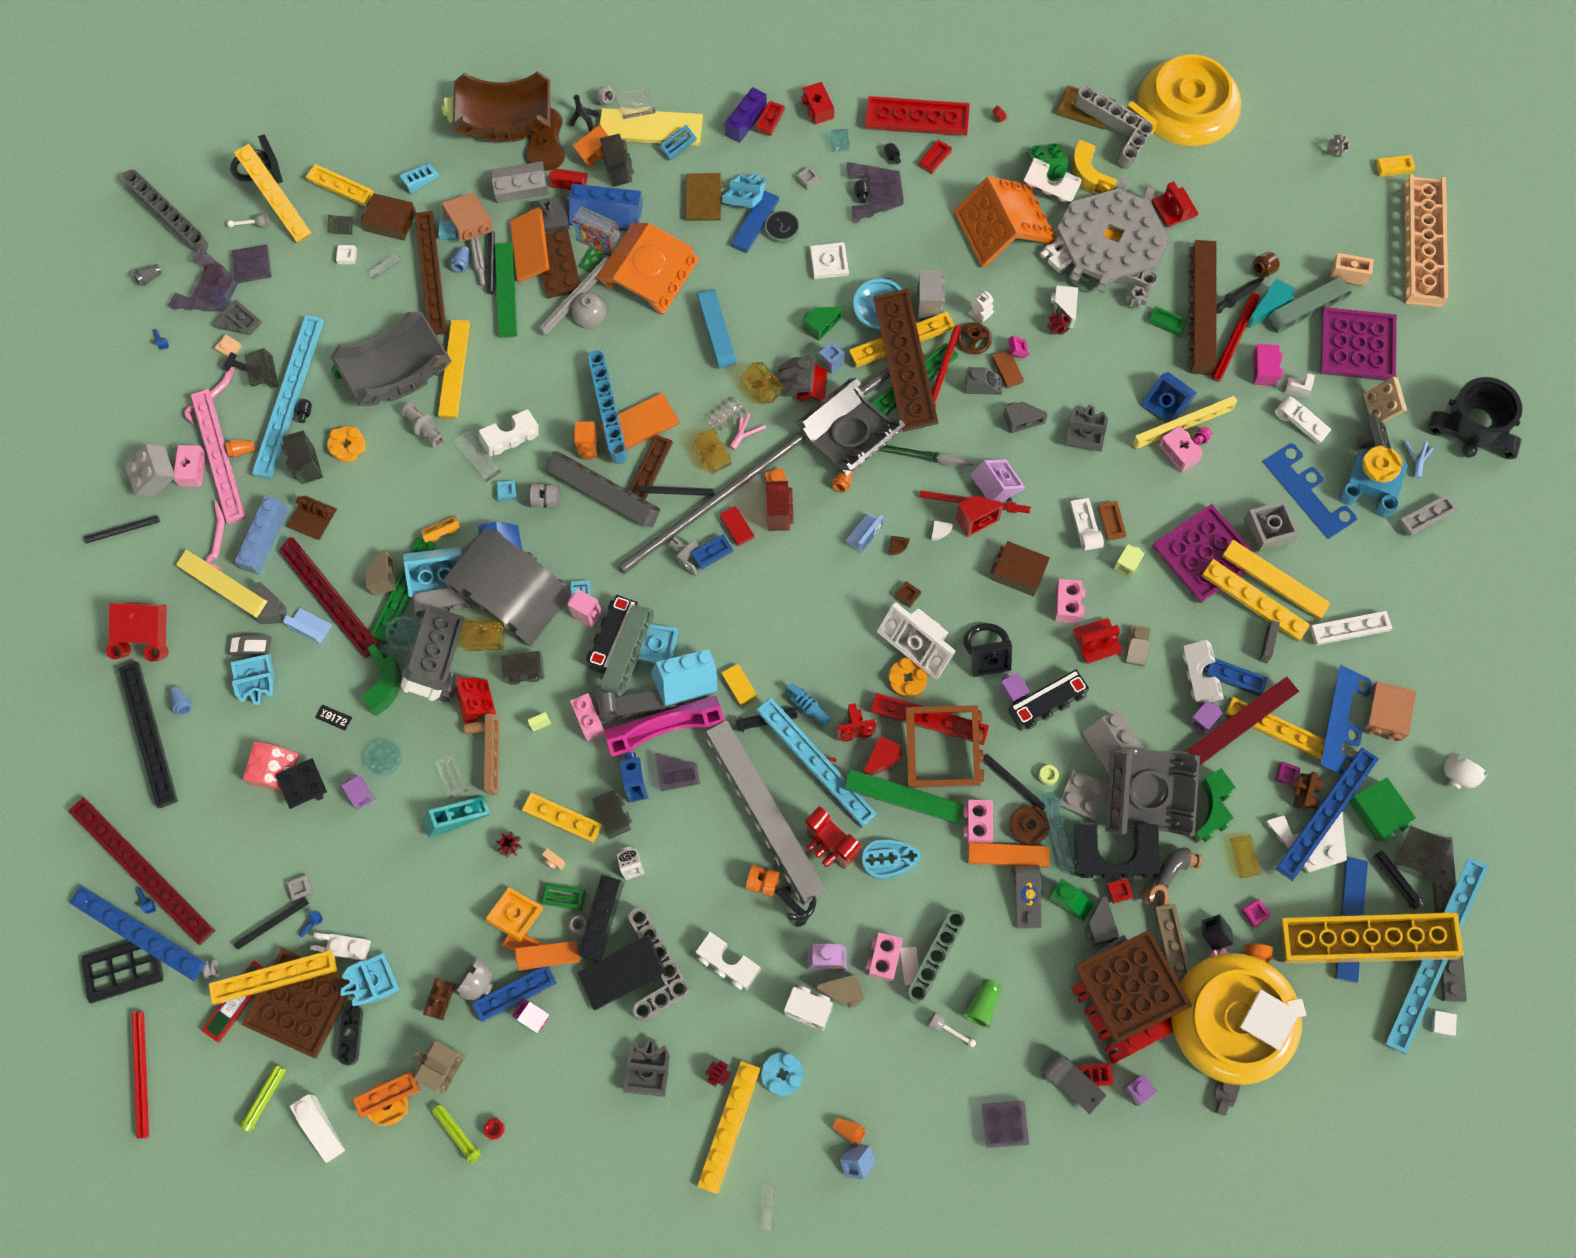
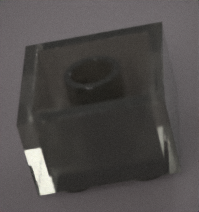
[600,133,634,187]
[281,430,323,484]
[1395,825,1452,884]

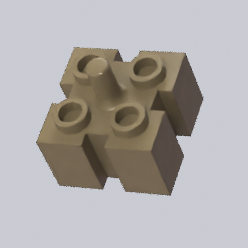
[413,1041,466,1095]

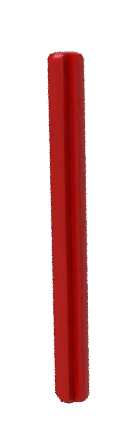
[1212,292,1260,382]
[131,1011,149,1139]

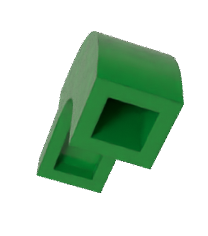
[361,644,401,716]

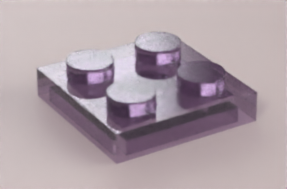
[232,244,272,284]
[981,1100,1030,1148]

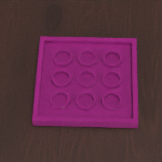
[1320,307,1397,381]
[1152,504,1254,604]

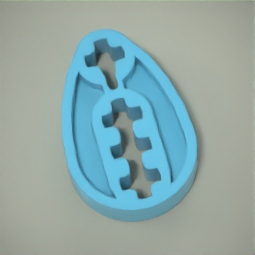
[862,840,920,880]

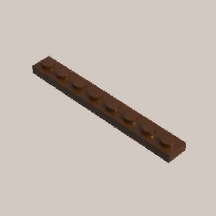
[415,210,448,335]

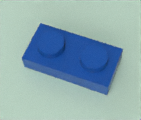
[691,534,733,570]

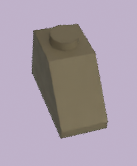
[364,549,396,596]
[817,974,864,1008]

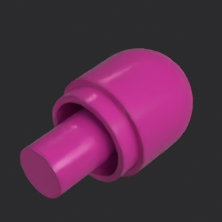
[1194,427,1212,445]

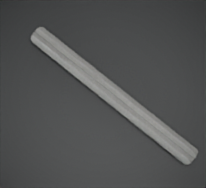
[539,257,610,335]

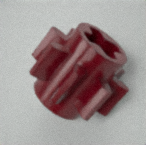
[1047,312,1070,335]
[496,832,522,858]
[705,1060,731,1087]

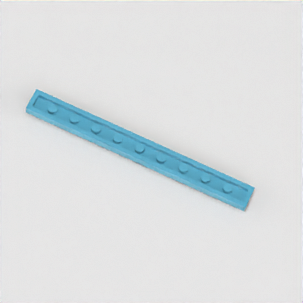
[252,315,324,480]
[1385,857,1489,1055]

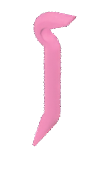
[184,367,235,425]
[205,501,225,571]

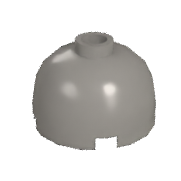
[572,292,608,329]
[454,957,493,1000]

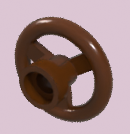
[957,322,992,355]

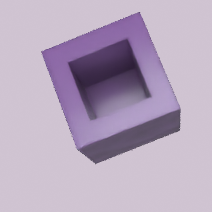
[1000,673,1030,705]
[1189,700,1223,735]
[342,775,375,809]
[1123,1074,1158,1106]

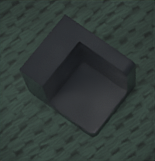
[1201,914,1233,950]

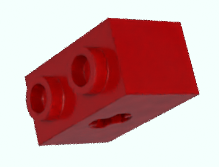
[801,81,834,125]

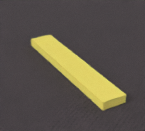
[1132,396,1237,449]
[176,549,267,617]

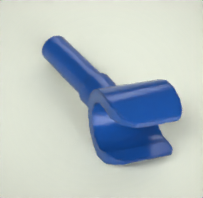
[153,329,169,350]
[137,888,156,914]
[299,911,323,938]

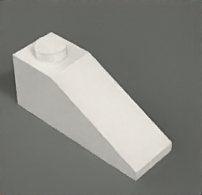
[290,1094,345,1163]

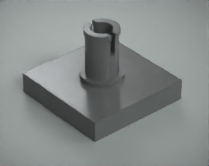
[530,196,570,233]
[1357,413,1392,449]

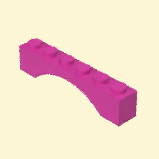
[604,695,725,757]

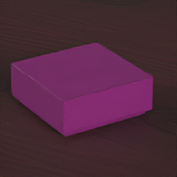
[1275,761,1301,786]

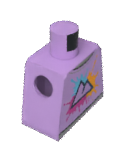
[807,944,847,970]

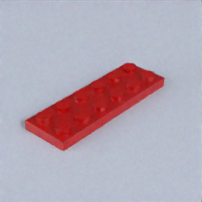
[865,96,970,136]

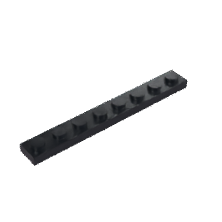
[118,661,178,809]

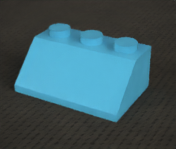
[403,547,462,597]
[651,649,718,706]

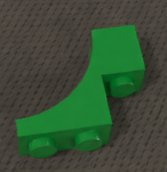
[1192,768,1236,843]

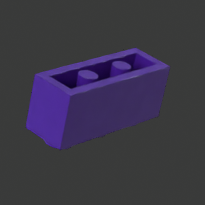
[724,87,767,143]

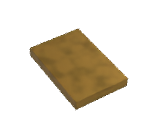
[1056,85,1116,130]
[686,173,721,221]

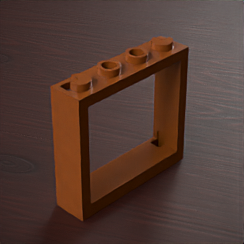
[906,705,984,788]

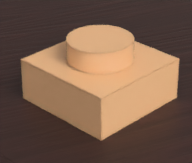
[215,335,242,358]
[542,848,566,870]

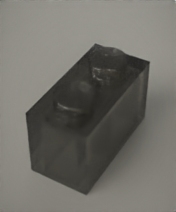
[501,651,545,685]
[592,790,632,839]

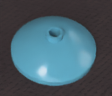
[853,278,902,329]

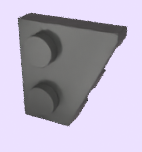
[213,299,262,335]

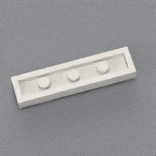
[1310,611,1392,646]

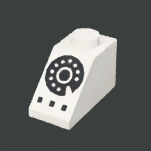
[617,847,645,880]

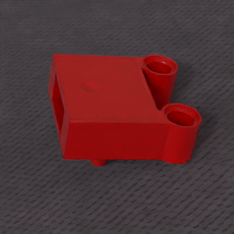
[106,602,169,662]
[804,806,862,869]

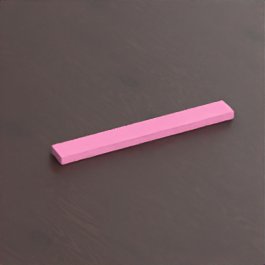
[191,389,246,524]

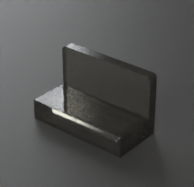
[245,348,278,388]

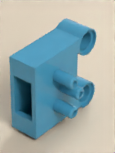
[1339,449,1408,518]

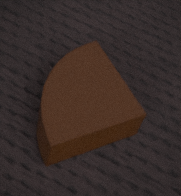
[888,536,910,556]

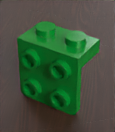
[1027,143,1068,179]

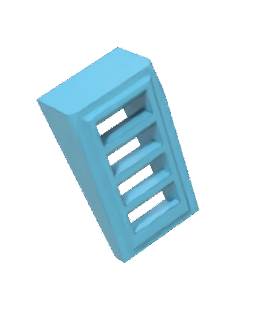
[399,163,439,194]

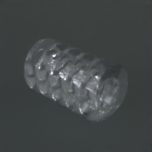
[704,396,746,435]

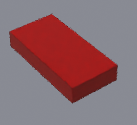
[918,139,952,174]
[720,506,754,546]

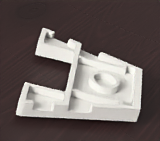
[1265,812,1347,873]

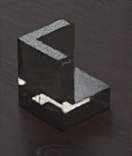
[328,214,353,235]

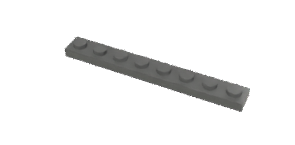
[1429,836,1467,1002]

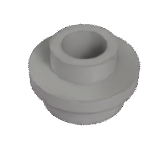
[569,915,588,936]

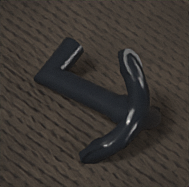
[569,94,599,132]
[775,886,817,927]

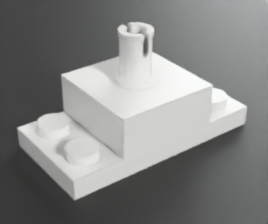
[877,603,956,680]

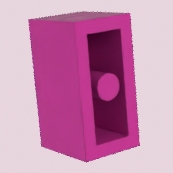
[1253,344,1283,386]

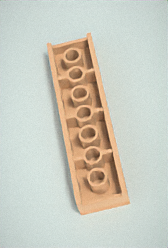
[1404,174,1448,307]

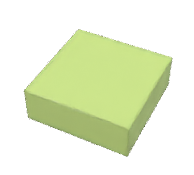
[528,712,551,732]

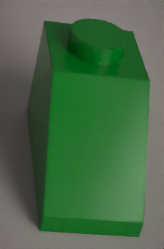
[803,306,843,341]
[1048,878,1094,922]

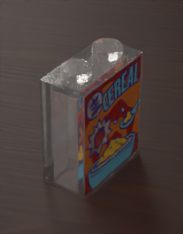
[572,207,621,256]

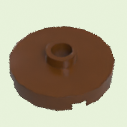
[1010,805,1050,846]

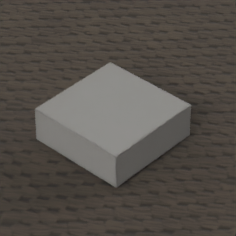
[796,166,820,190]
[286,875,313,902]

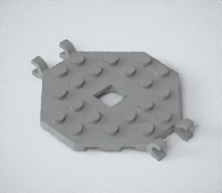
[1057,177,1170,293]

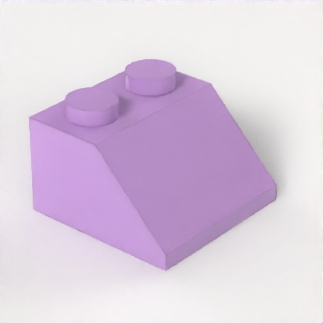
[970,459,1025,502]

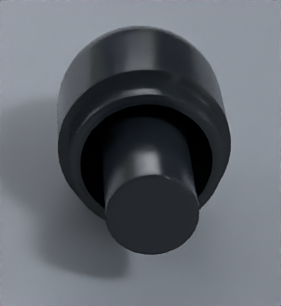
[884,143,901,164]
[854,180,869,203]
[296,399,312,423]

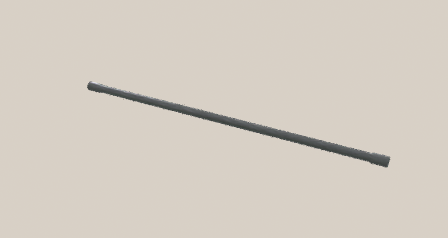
[618,368,890,574]

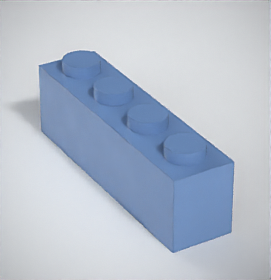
[234,496,289,575]

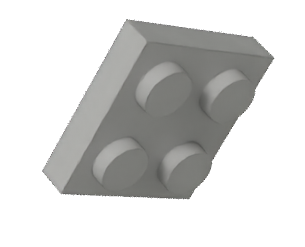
[1058,769,1108,822]

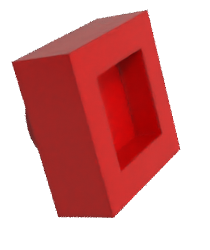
[1106,878,1134,904]

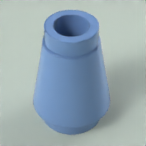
[451,246,470,273]
[169,686,192,716]

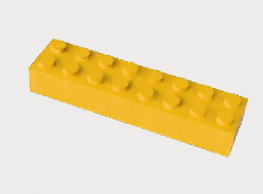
[1280,913,1464,964]

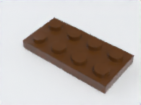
[542,229,580,299]

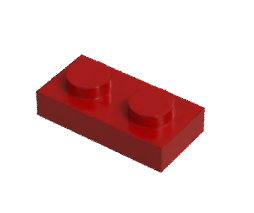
[755,100,785,136]

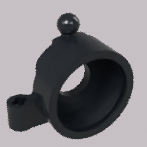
[1427,377,1523,460]

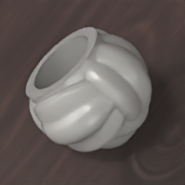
[597,86,614,105]

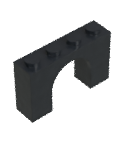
[1074,824,1160,878]

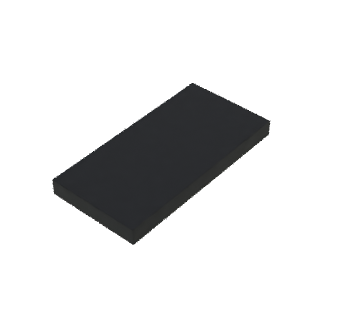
[578,935,667,1011]

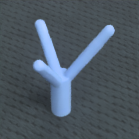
[1403,440,1433,478]

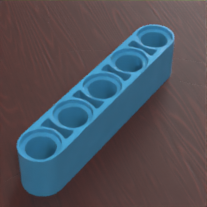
[697,289,736,369]

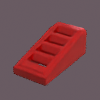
[1076,1063,1113,1087]

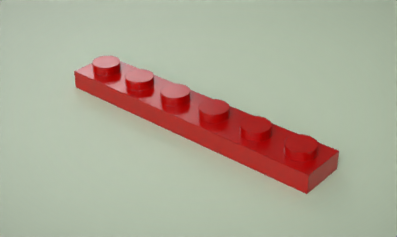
[871,693,989,745]

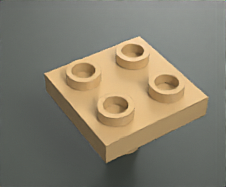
[1363,377,1407,423]

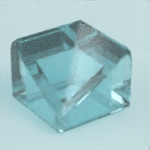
[831,129,849,152]

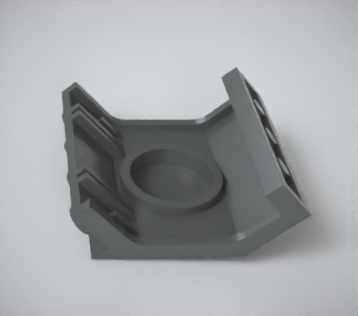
[796,378,905,476]
[1105,749,1200,837]

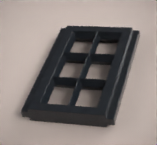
[81,941,164,1004]

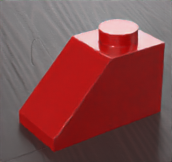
[864,736,903,776]

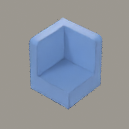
[819,341,845,373]
[840,1143,876,1179]

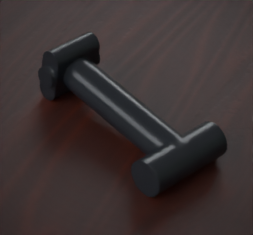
[222,352,264,380]

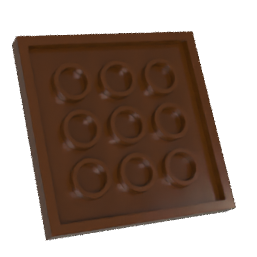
[1074,930,1192,1044]
[242,948,350,1059]

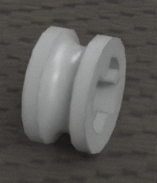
[203,959,220,980]

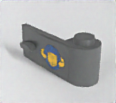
[1010,865,1041,928]

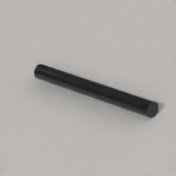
[487,231,495,294]
[639,486,714,496]
[84,515,160,544]
[983,753,1047,810]
[234,897,309,950]

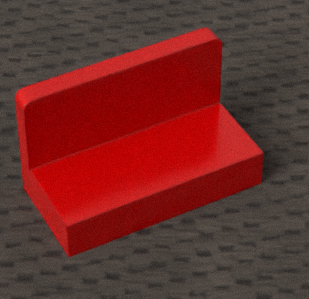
[548,169,589,190]
[797,364,827,402]

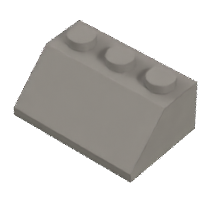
[492,161,549,203]
[1082,708,1145,776]

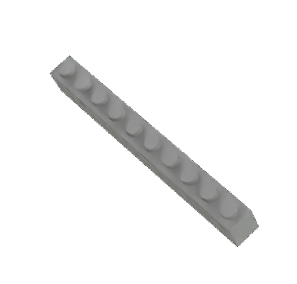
[705,720,826,905]

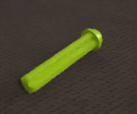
[239,1065,286,1132]
[432,1104,482,1164]

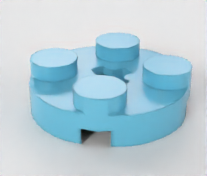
[761,1053,803,1097]

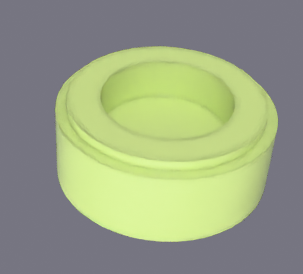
[1038,765,1059,786]

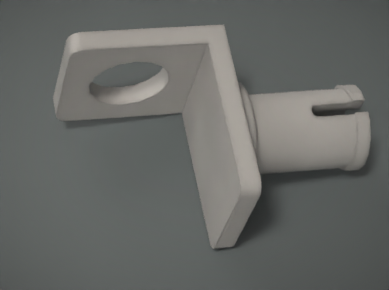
[669,537,699,576]

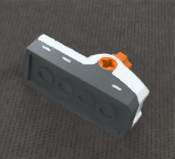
[401,604,465,701]

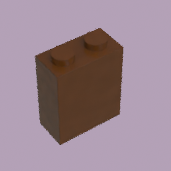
[361,193,416,241]
[990,541,1050,597]

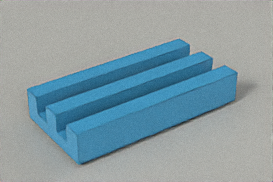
[659,125,697,160]

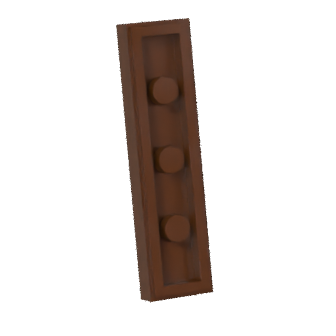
[629,435,673,500]

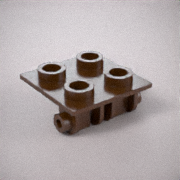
[286,495,337,540]

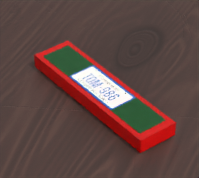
[201,960,265,1043]

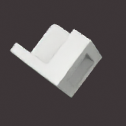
[1285,373,1315,399]

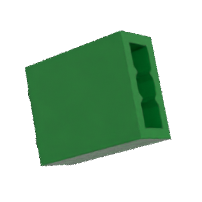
[1349,777,1416,842]

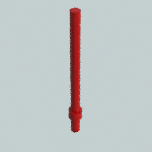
[932,325,961,409]
[920,490,1031,514]

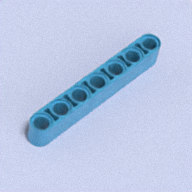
[588,350,627,464]

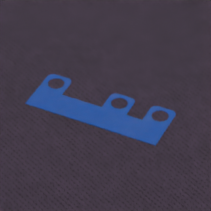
[1262,443,1357,539]
[1321,665,1372,774]

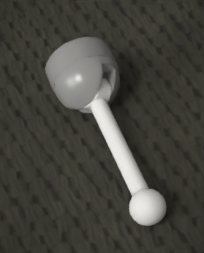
[227,213,270,228]
[928,1012,976,1047]

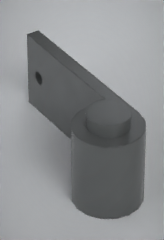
[1040,1050,1107,1115]

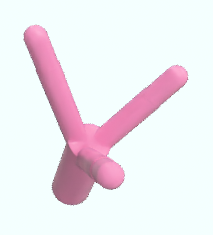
[730,413,766,450]

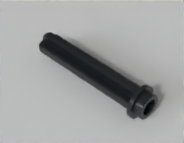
[736,707,798,732]
[1373,850,1424,910]

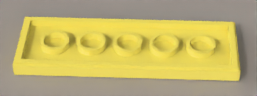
[600,108,703,146]

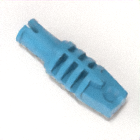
[785,683,831,727]

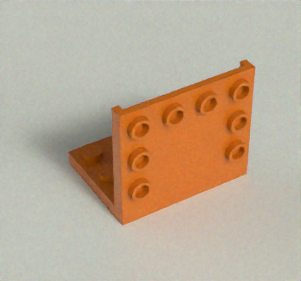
[954,176,1056,267]

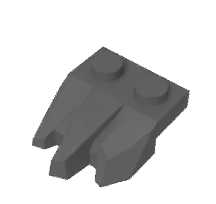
[770,356,815,397]
[1065,404,1108,452]
[623,1037,670,1097]

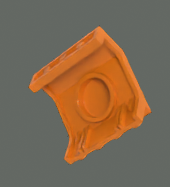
[597,222,699,315]

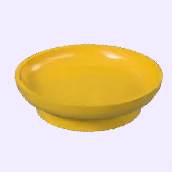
[1137,55,1241,146]
[1171,953,1302,1085]

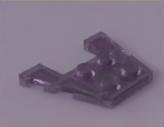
[846,162,904,223]
[168,247,239,312]

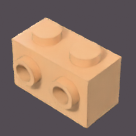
[1329,253,1374,286]

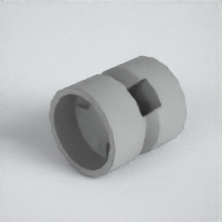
[530,484,560,508]

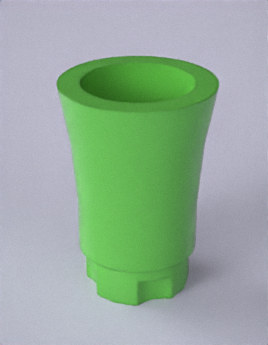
[963,979,1002,1028]

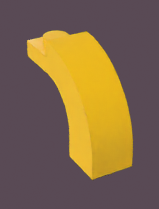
[1072,140,1117,194]

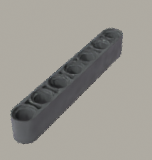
[123,169,209,254]
[546,451,661,527]

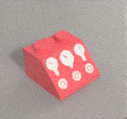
[243,742,299,791]

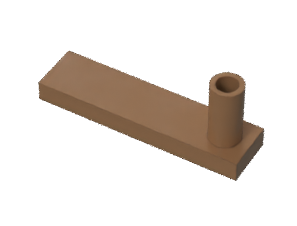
[464,714,500,795]

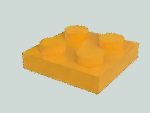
[486,887,543,942]

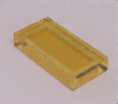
[1230,835,1262,879]

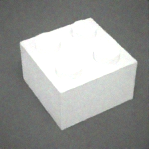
[784,986,833,1031]

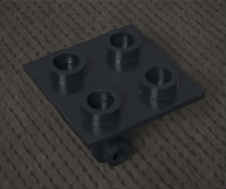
[275,758,327,809]

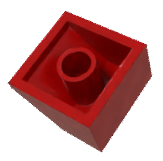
[956,496,1003,537]

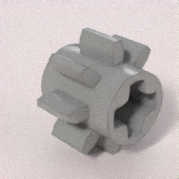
[1327,134,1350,157]
[1125,285,1149,309]

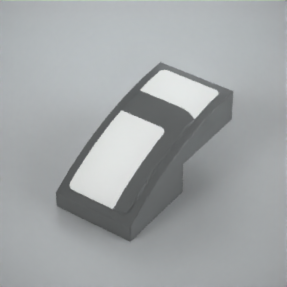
[228,635,271,657]

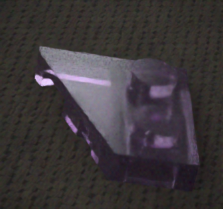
[655,753,700,791]

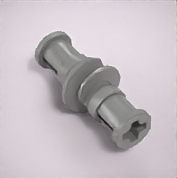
[401,402,446,448]

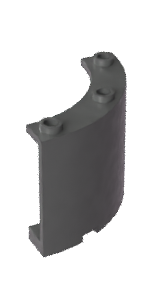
[330,311,452,406]
[443,528,572,647]

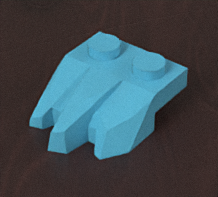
[722,173,766,208]
[230,654,275,705]
[341,953,400,1006]

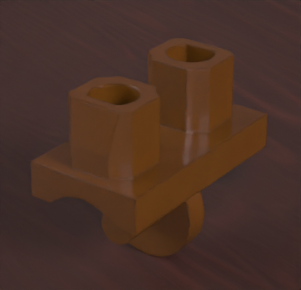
[1289,771,1324,809]
[423,978,456,1021]

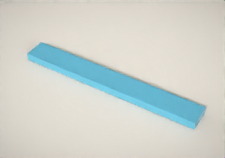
[756,697,877,828]

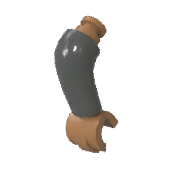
[1141,847,1202,905]

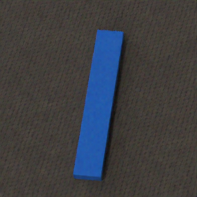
[1335,857,1368,983]

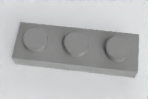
[1399,494,1458,537]

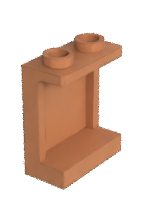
[442,192,493,242]
[1363,681,1417,741]

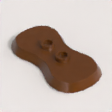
[525,108,565,171]

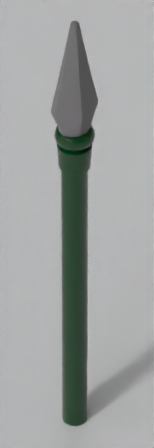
[878,445,975,466]

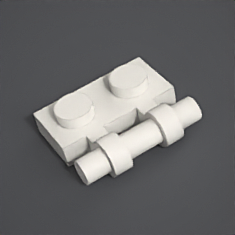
[1039,236,1074,274]

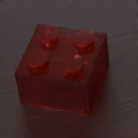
[766,481,794,531]

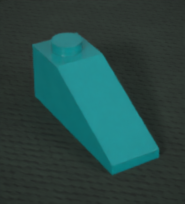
[1246,278,1296,328]
[422,796,490,837]

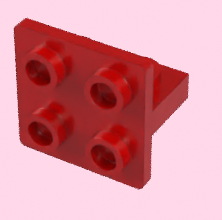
[1152,181,1199,227]
[1073,618,1123,664]
[455,677,496,723]
[836,703,876,742]

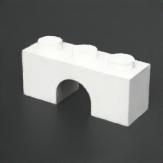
[1024,158,1081,202]
[479,409,539,457]
[1182,640,1224,705]
[696,932,761,990]

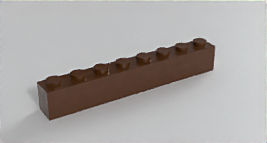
[1188,240,1217,375]

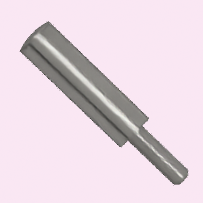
[469,237,485,286]

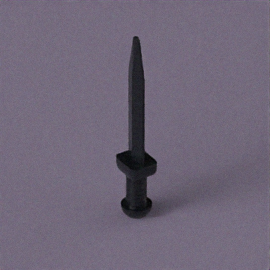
[1217,278,1265,314]

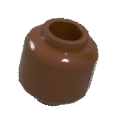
[1252,252,1280,278]

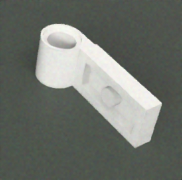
[1275,396,1331,445]
[1070,498,1104,551]

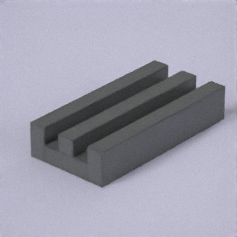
[1260,620,1280,663]

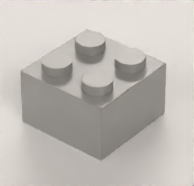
[918,269,945,319]
[125,444,175,498]
[1244,500,1300,552]

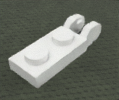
[310,933,371,961]

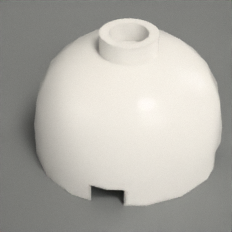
[1444,752,1488,789]

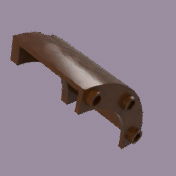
[452,71,550,142]

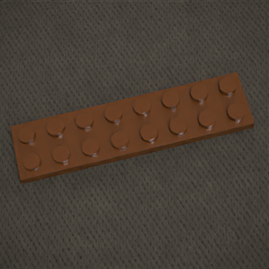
[873,288,939,432]

